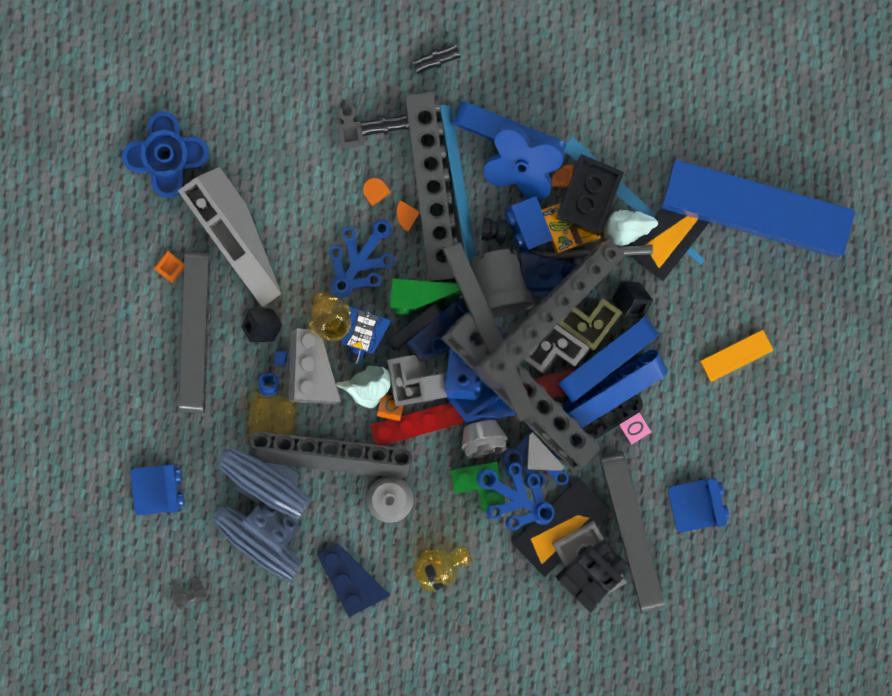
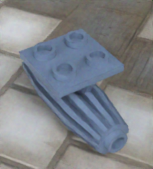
[217,447,311,519]
[213,501,303,582]

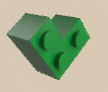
[450,461,505,513]

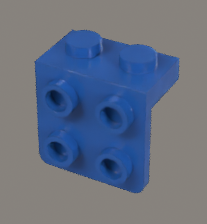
[131,464,185,515]
[668,477,729,533]

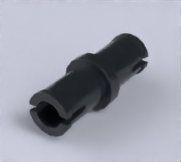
[412,43,461,74]
[361,114,409,137]

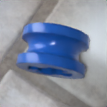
[258,373,279,396]

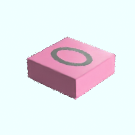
[619,413,651,444]

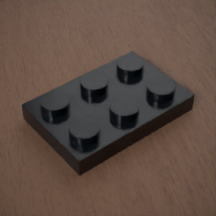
[556,154,624,236]

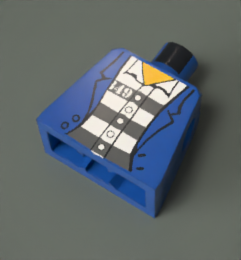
[342,306,391,365]

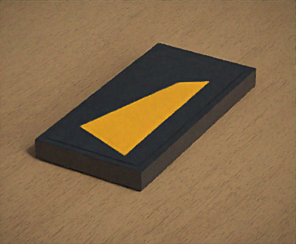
[630,209,710,281]
[512,478,612,577]

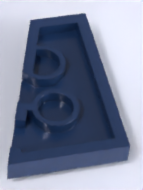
[520,250,593,297]
[406,299,474,361]
[317,543,391,617]

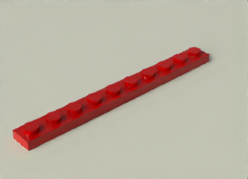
[370,366,580,446]

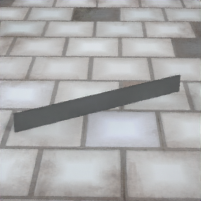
[443,243,536,421]

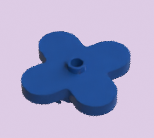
[122,112,210,198]
[484,125,565,201]

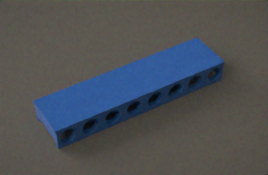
[661,159,855,258]

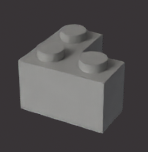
[524,325,591,374]
[387,355,447,406]

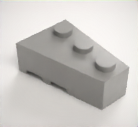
[288,328,341,404]

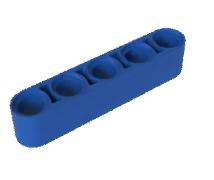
[453,101,567,150]
[558,316,660,402]
[562,349,668,428]

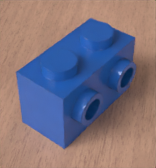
[504,196,553,251]
[445,347,482,400]

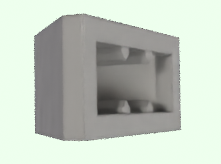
[527,432,565,471]

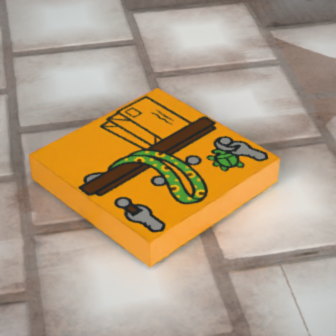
[542,203,601,255]

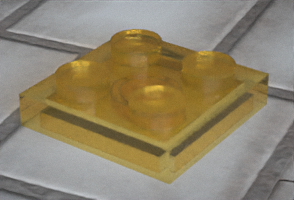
[246,392,299,439]

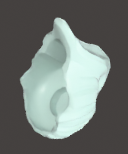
[603,209,658,246]
[336,365,390,409]

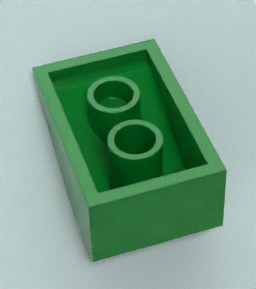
[390,278,462,316]

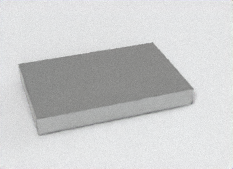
[552,521,627,594]

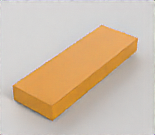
[700,330,774,382]

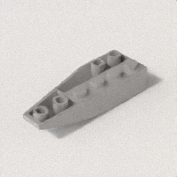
[178,167,282,307]

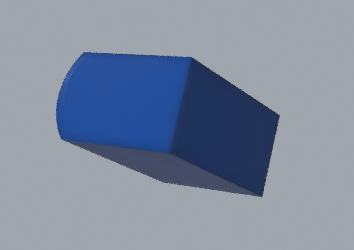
[274,350,288,366]

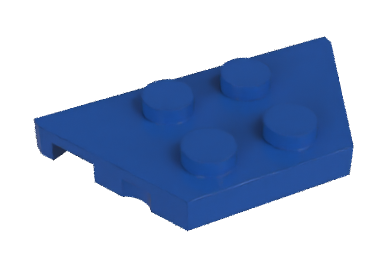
[443,373,515,424]

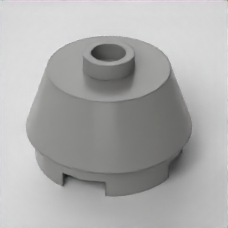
[461,420,507,459]
[367,477,414,523]

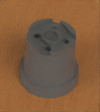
[470,249,535,318]

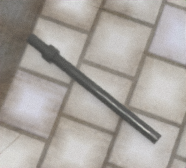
[517,245,653,262]

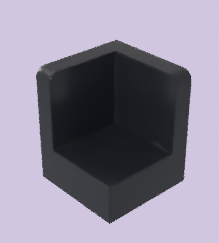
[612,281,653,318]
[241,309,282,342]

